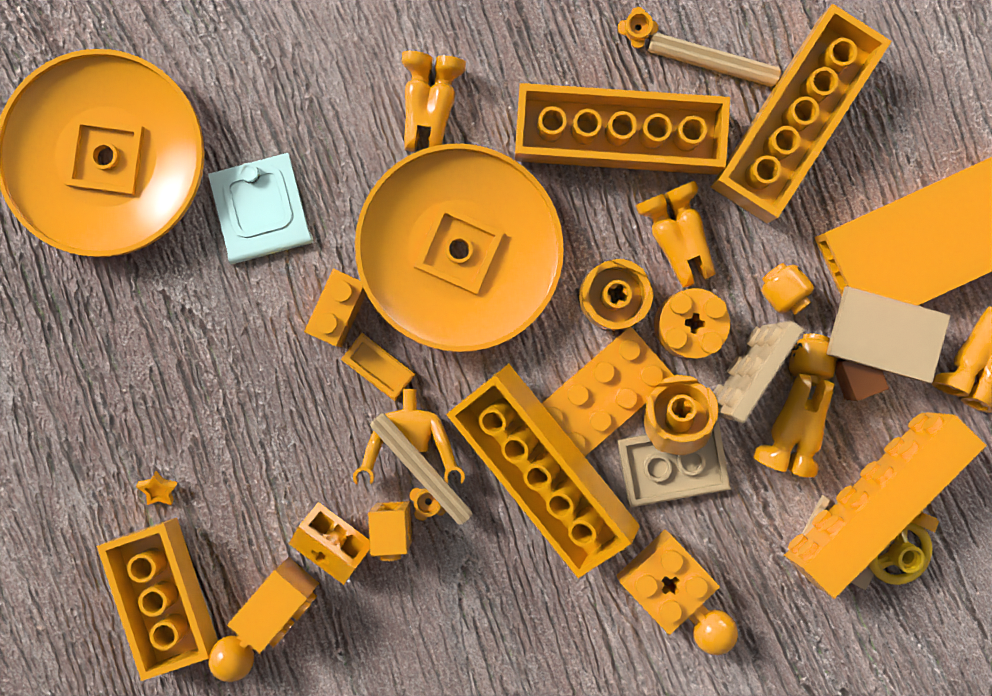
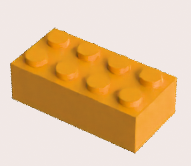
[97,517,218,681]

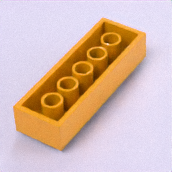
[710,3,892,224]
[514,83,730,175]
[446,364,640,578]
[784,412,987,599]

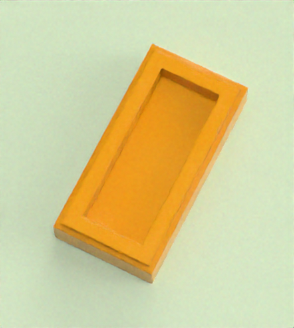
[341,332,416,401]

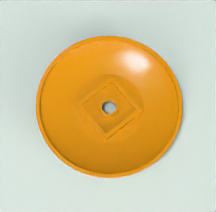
[0,49,204,257]
[355,143,564,352]

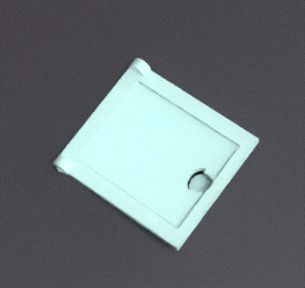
[208,153,313,265]

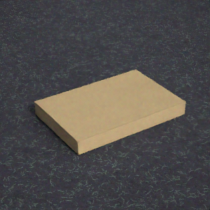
[826,287,951,383]
[617,422,731,507]

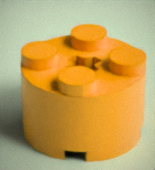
[579,259,653,331]
[654,288,730,359]
[644,375,718,455]

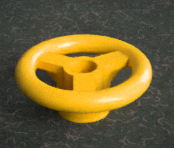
[869,522,933,585]

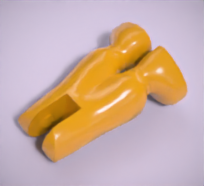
[401,51,466,152]
[635,181,716,288]
[932,306,992,413]
[753,373,834,478]

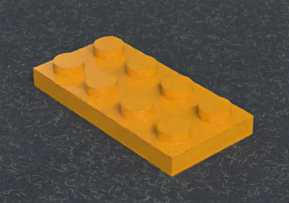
[542,327,674,457]

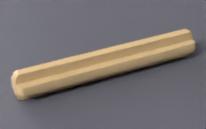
[648,33,781,87]
[370,413,472,525]

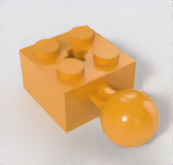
[616,529,738,655]
[208,557,319,682]

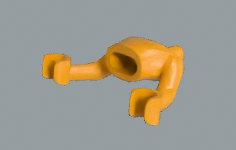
[353,389,465,485]

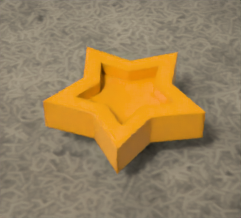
[136,470,178,505]

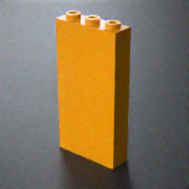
[814,156,992,306]

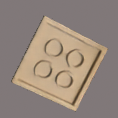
[713,321,804,423]

